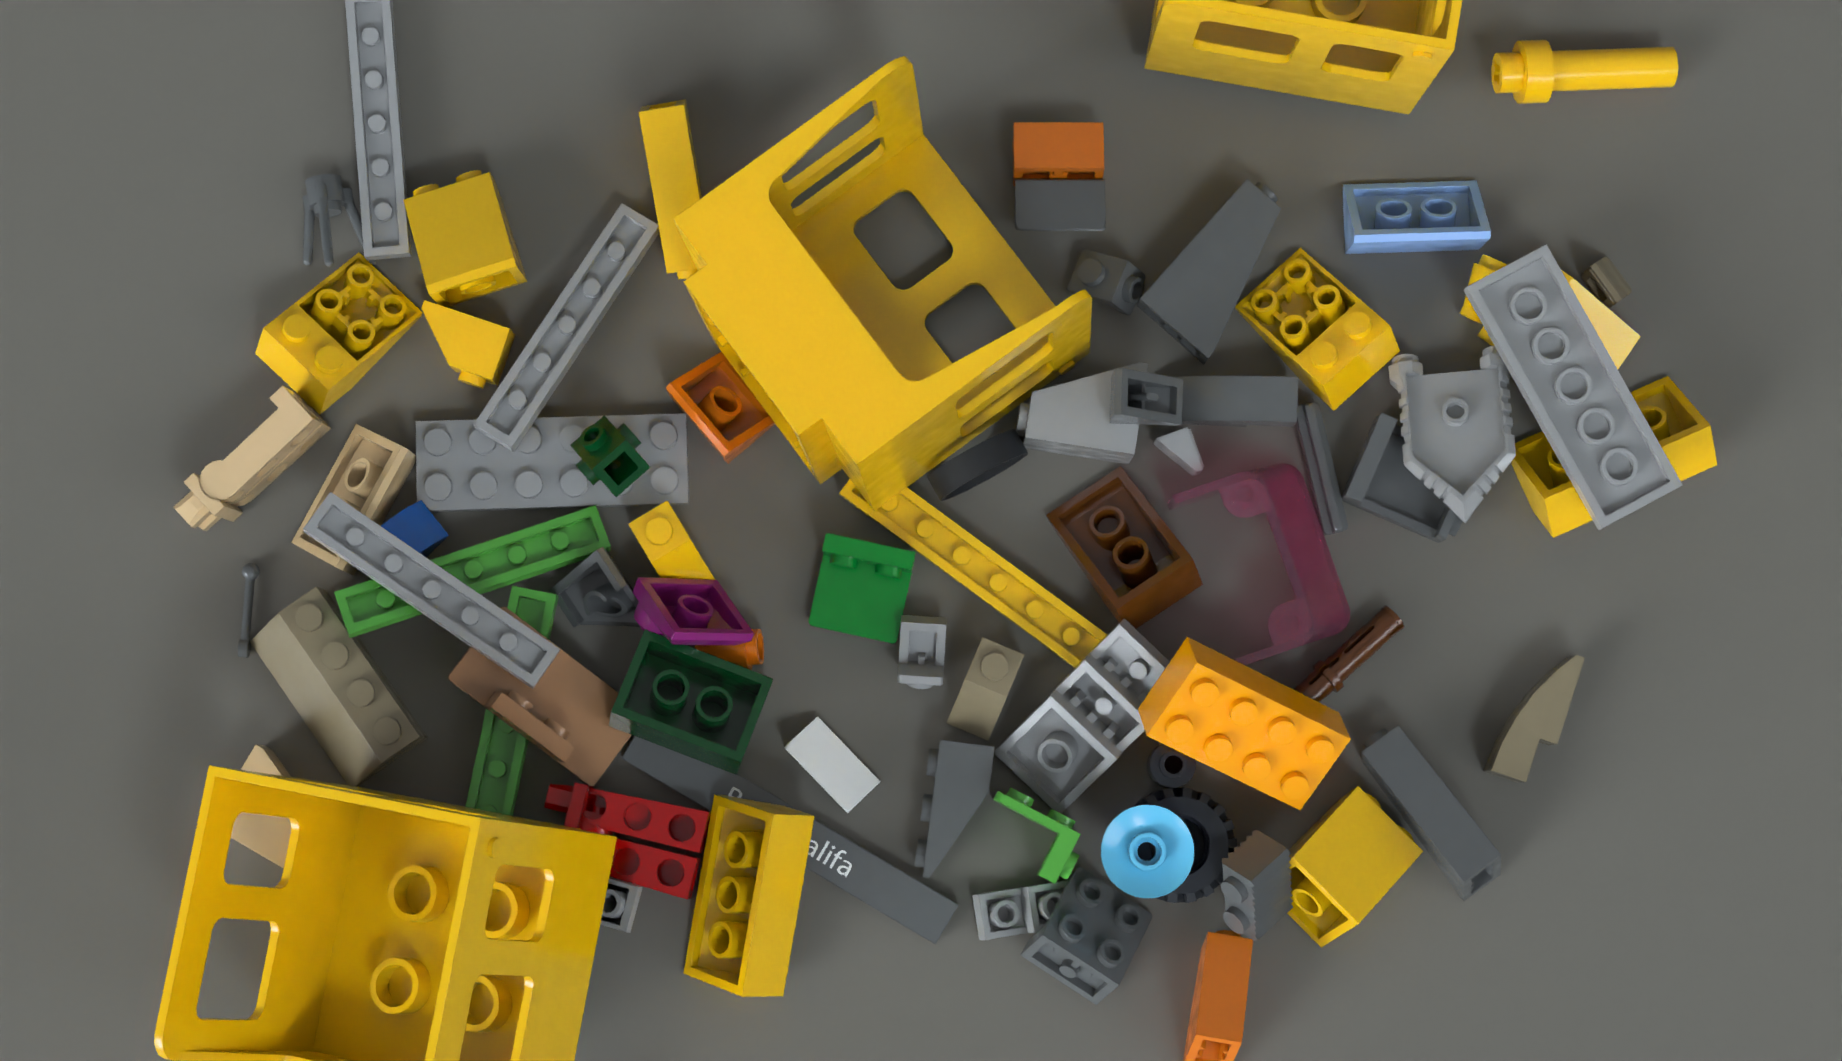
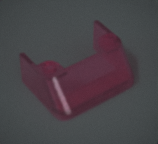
[1167,463,1350,666]

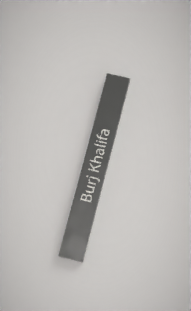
[622,736,958,945]

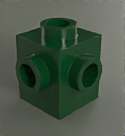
[570,415,650,497]

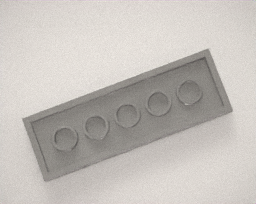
[1463,244,1683,531]
[415,413,690,512]

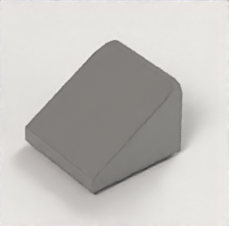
[1154,427,1204,476]

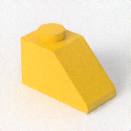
[421,300,515,389]
[628,501,715,580]

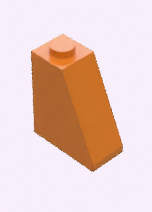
[1183,930,1253,1061]

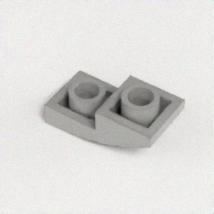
[972,880,1068,940]

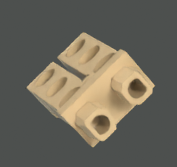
[174,385,331,532]

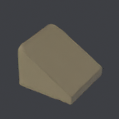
[1581,257,1632,308]

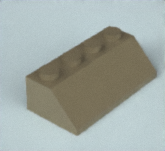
[250,586,428,787]

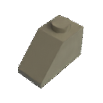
[947,637,1024,741]

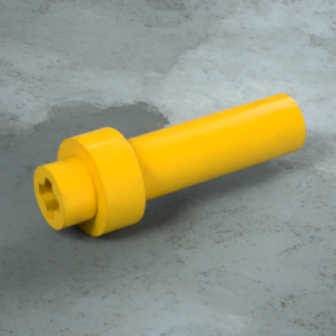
[1491,40,1678,104]

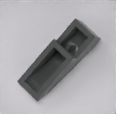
[1175,376,1299,427]

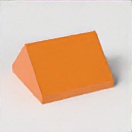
[665,352,775,464]

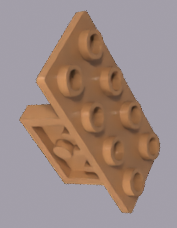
[448,607,631,786]

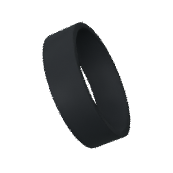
[927,429,1028,501]

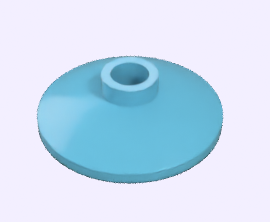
[1101,805,1194,898]

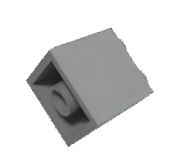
[1016,362,1148,464]

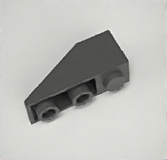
[915,740,995,878]

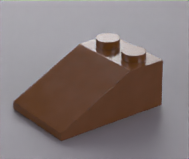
[1046,466,1203,629]

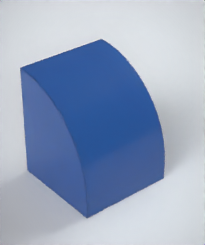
[381,500,449,558]

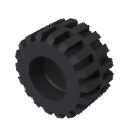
[1134,787,1237,903]

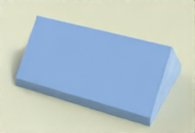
[1342,180,1491,254]

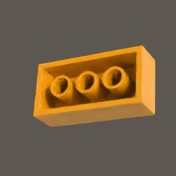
[1138,637,1351,810]

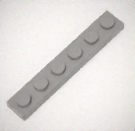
[345,0,412,261]
[473,203,660,452]
[303,492,560,689]

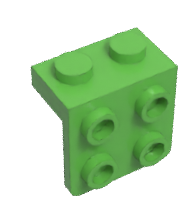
[993,787,1081,884]

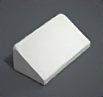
[784,716,881,813]

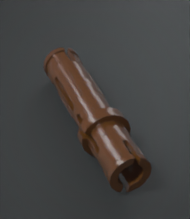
[1293,605,1405,703]

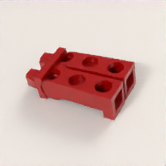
[544,782,711,900]

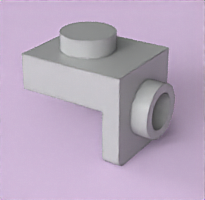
[897,615,947,689]

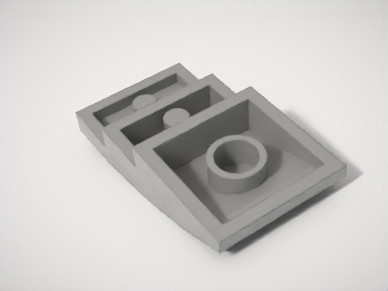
[994,618,1170,813]

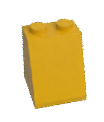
[403,170,528,307]
[1287,786,1423,948]

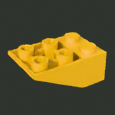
[1235,248,1400,411]
[255,252,423,415]

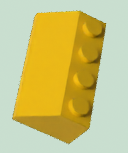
[1511,376,1717,538]
[683,794,815,997]

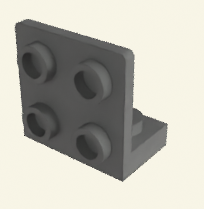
[1021,867,1152,1005]

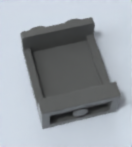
[1341,413,1463,543]

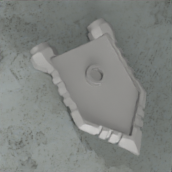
[1388,346,1516,524]

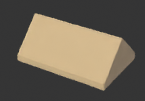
[291,424,416,576]

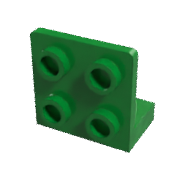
[809,533,916,644]

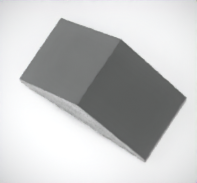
[1110,368,1183,426]

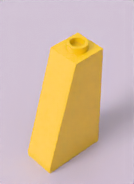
[639,99,702,279]

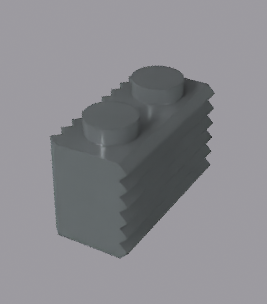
[1221,830,1293,941]

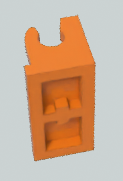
[1013,122,1104,186]

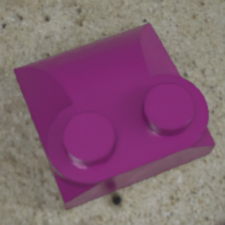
[633,577,754,645]

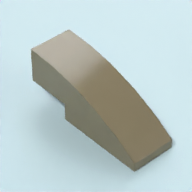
[1483,655,1585,783]

